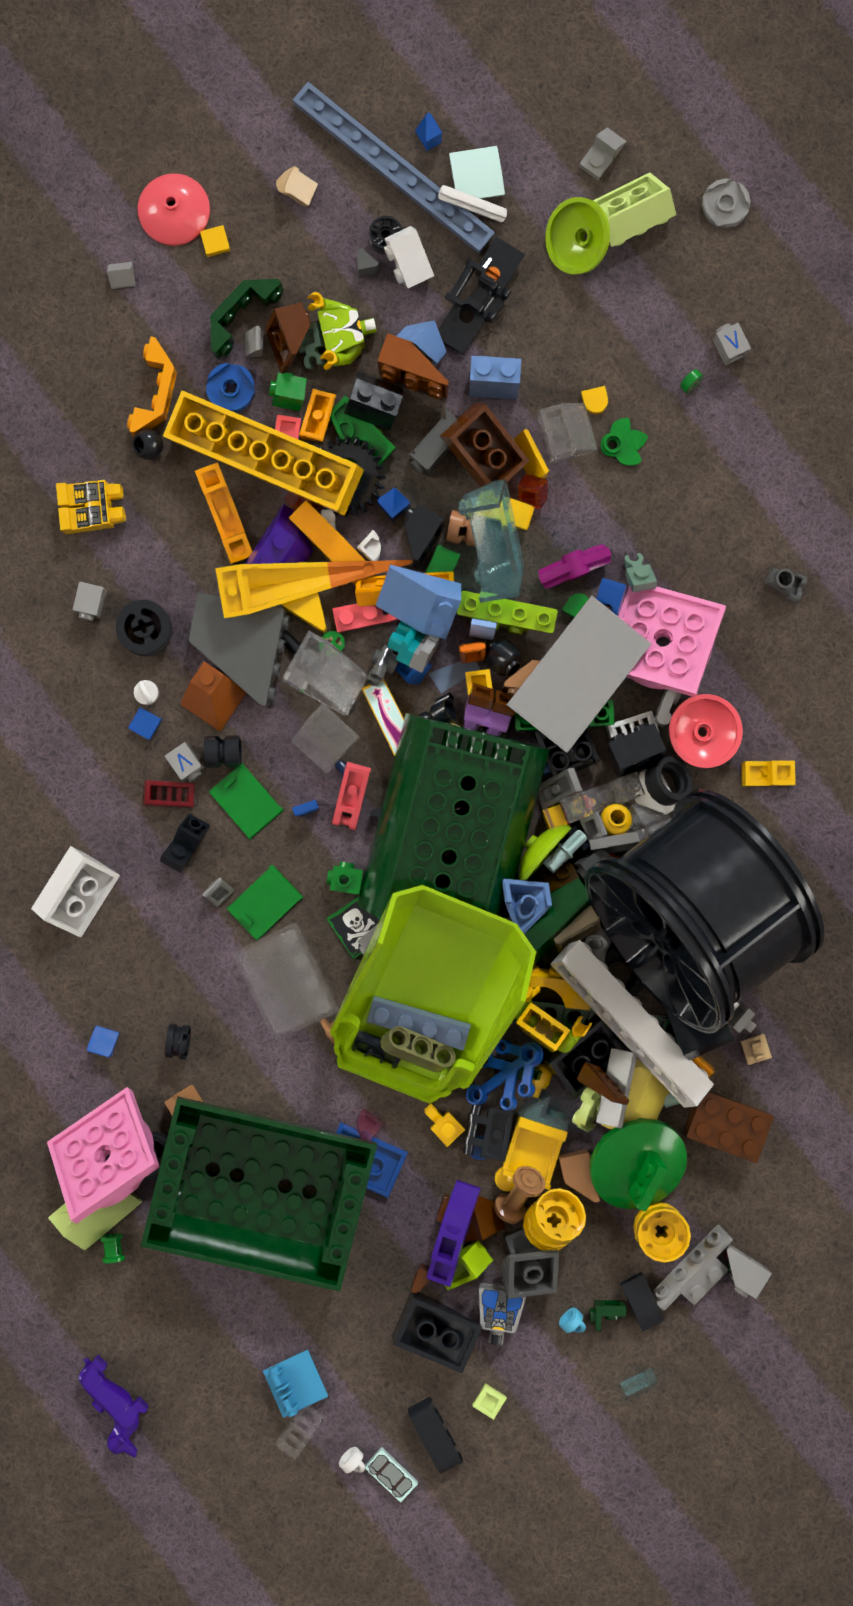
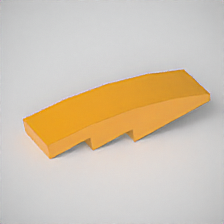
[289,501,375,586]

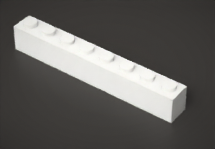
[550,940,714,1108]

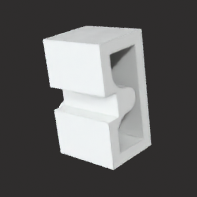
[384,226,434,288]

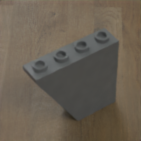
[188,593,290,707]

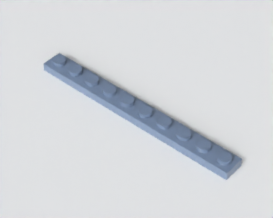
[293,82,495,254]

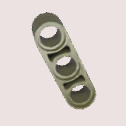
[380,1026,455,1073]

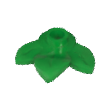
[600,418,648,466]

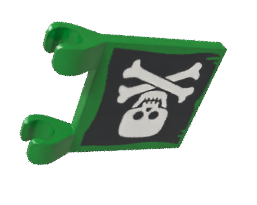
[326,897,380,959]

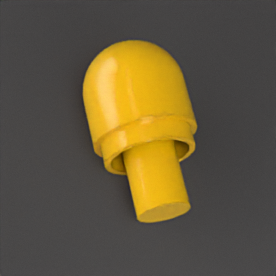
[532,1064,553,1099]

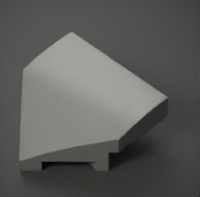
[589,831,644,853]

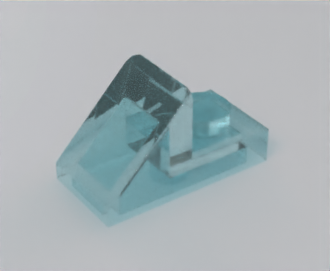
[518,1092,569,1131]

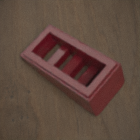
[143,780,195,808]

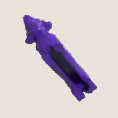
[78,1355,149,1458]

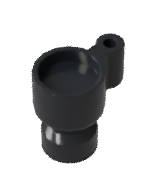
[418,692,457,724]

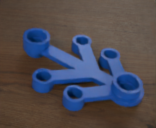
[466,1039,543,1111]

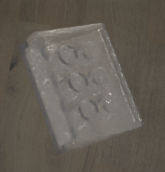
[232,921,340,1042]

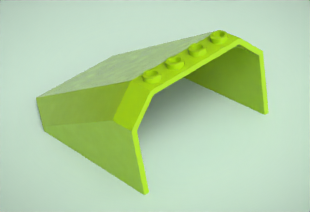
[330,885,536,1104]

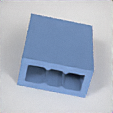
[469,356,521,400]

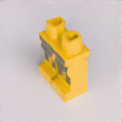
[56,480,126,534]

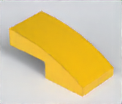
[741,761,795,786]

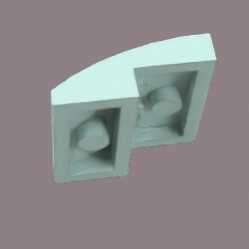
[449,146,505,199]

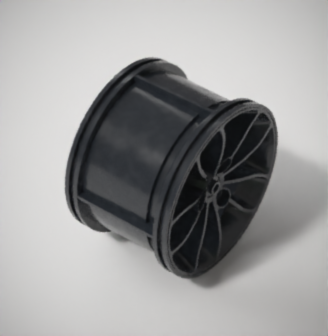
[585,789,825,1033]

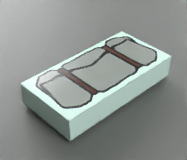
[365,1447,418,1502]

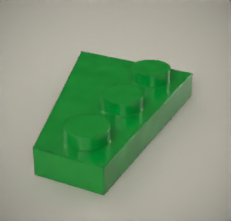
[330,395,397,483]

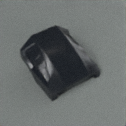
[534,728,600,777]

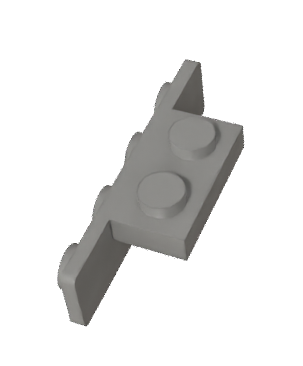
[652,1225,733,1311]

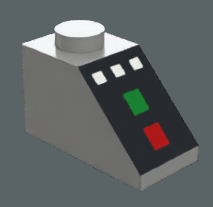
[724,1244,772,1299]

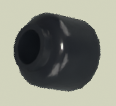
[486,640,522,676]

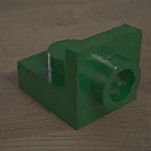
[589,1300,626,1331]

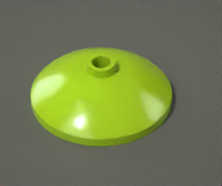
[545,197,610,274]
[519,825,572,881]

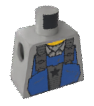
[478,1283,526,1345]

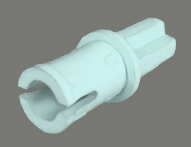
[543,830,587,873]

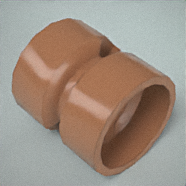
[446,510,486,548]

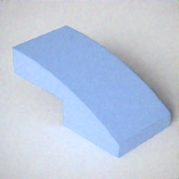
[469,618,497,641]

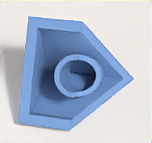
[397,320,447,367]
[502,879,552,934]

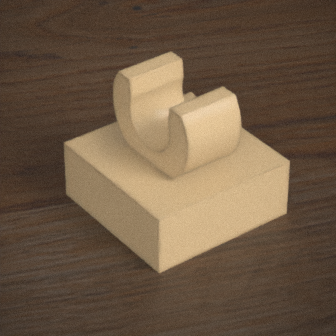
[740,1034,772,1065]

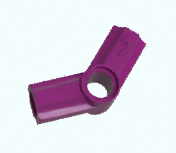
[538,544,612,589]

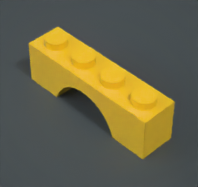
[530,965,590,1010]

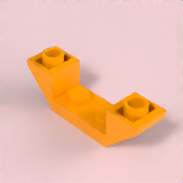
[127,337,177,437]

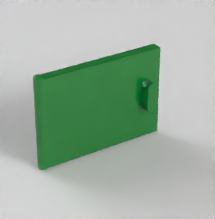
[209,763,284,840]
[227,865,303,940]

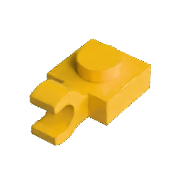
[424,1103,465,1147]

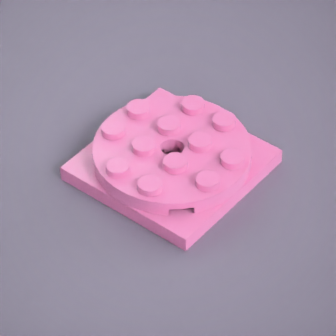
[618,585,726,698]
[47,1087,160,1224]

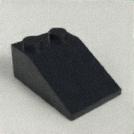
[542,1017,631,1099]
[392,1292,482,1373]

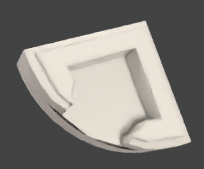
[357,530,381,561]

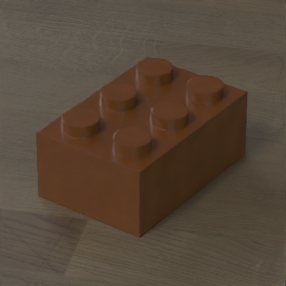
[440,403,530,494]
[683,1090,774,1163]

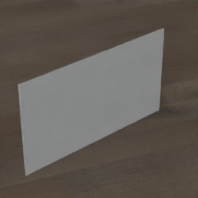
[507,596,651,753]

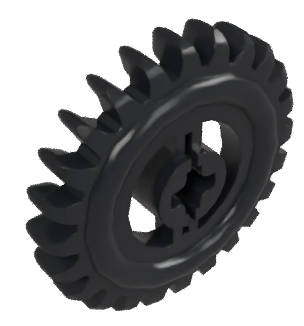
[319,435,386,517]

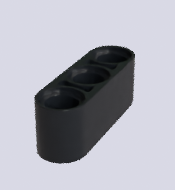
[408,1396,463,1474]

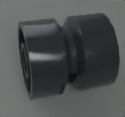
[204,735,242,768]

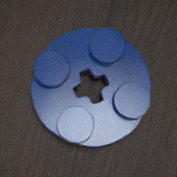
[206,363,255,413]

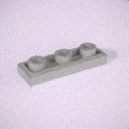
[596,1048,637,1129]

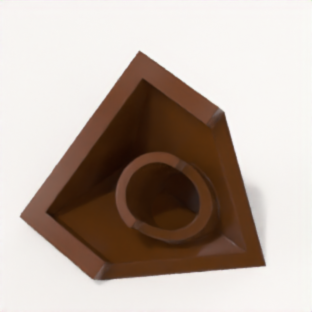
[465,1196,505,1241]

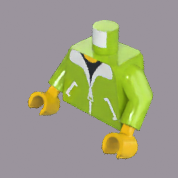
[307,292,377,370]

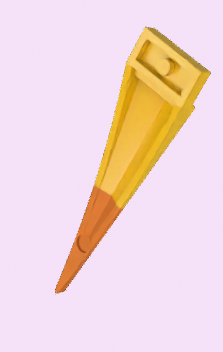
[215,560,413,618]

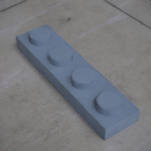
[367,996,471,1050]

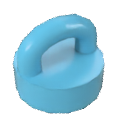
[559,1308,586,1333]

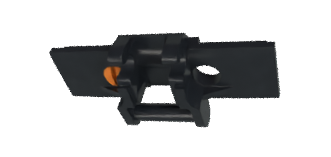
[438,236,525,355]

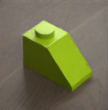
[444,1240,493,1290]

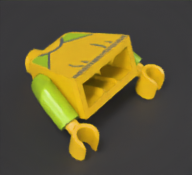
[515,980,592,1053]

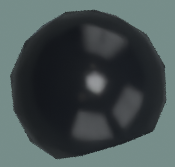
[132,429,163,460]

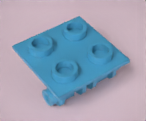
[263,1349,328,1418]

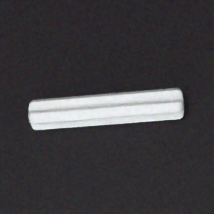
[438,185,507,223]

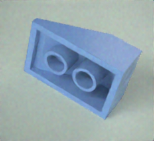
[376,565,461,639]

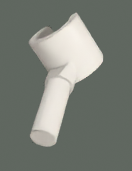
[321,509,336,530]

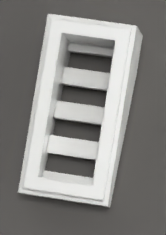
[605,711,660,742]

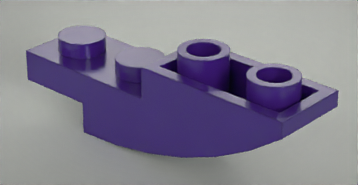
[427,1180,481,1287]

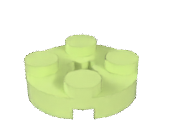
[572,1087,602,1132]

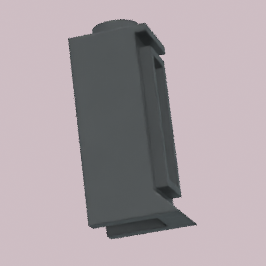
[409,409,458,475]

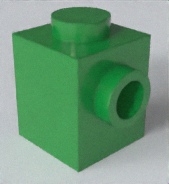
[268,373,307,411]
[326,862,364,894]

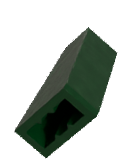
[505,878,591,966]

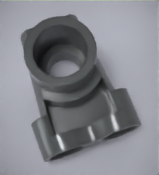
[765,567,807,604]
[366,645,399,686]

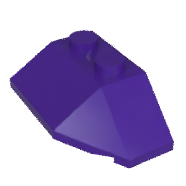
[245,504,313,564]

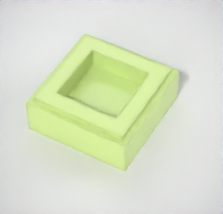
[472,1383,507,1420]

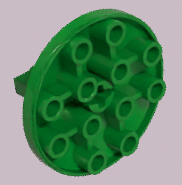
[589,1118,687,1211]

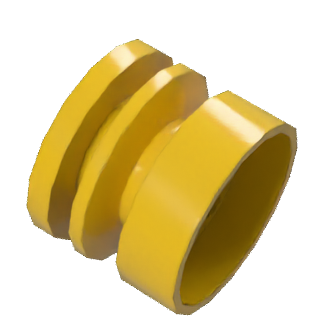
[523,1188,586,1251]
[633,1202,691,1263]

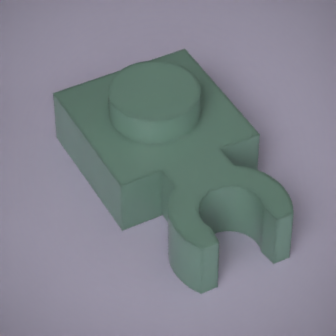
[299,322,325,369]
[624,553,657,592]

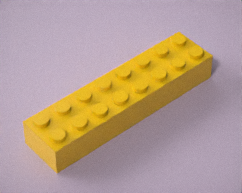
[163,391,364,516]

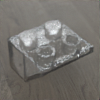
[538,403,598,464]
[291,703,360,774]

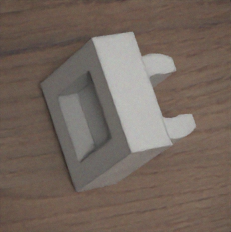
[728,1001,757,1033]

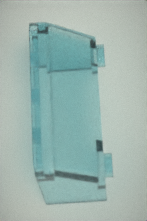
[459,479,524,603]

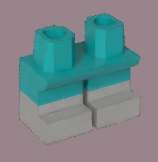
[387,621,441,673]

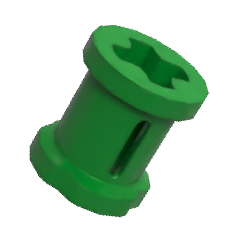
[100,1233,125,1263]

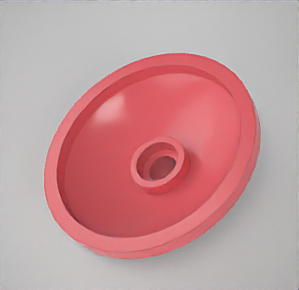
[138,174,210,246]
[669,694,743,768]

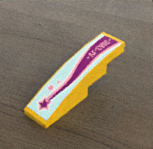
[362,678,404,756]

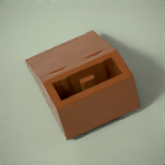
[377,333,449,399]

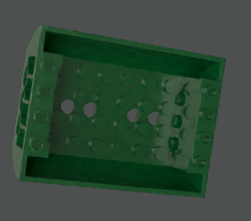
[358,713,550,919]
[140,1096,377,1292]

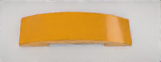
[195,462,252,564]

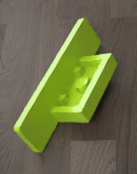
[457,591,558,635]

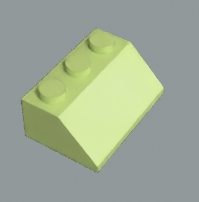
[593,173,676,247]
[48,1191,142,1250]

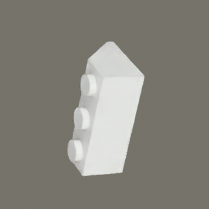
[31,846,120,937]

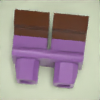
[464,683,515,736]

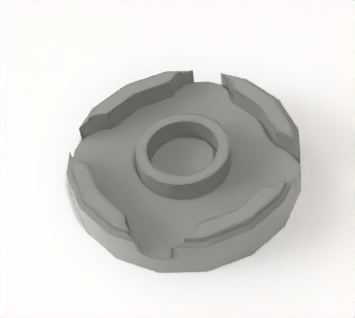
[701,178,751,228]

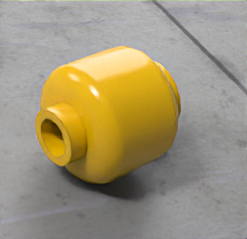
[600,804,632,836]

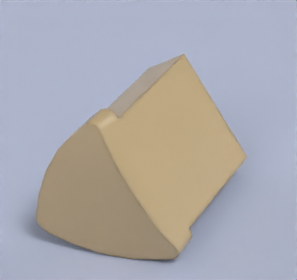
[276,166,318,207]

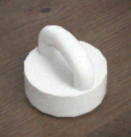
[134,680,159,705]
[339,1447,365,1473]

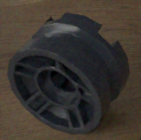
[369,216,402,255]
[165,1023,191,1060]

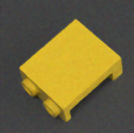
[501,1115,568,1190]

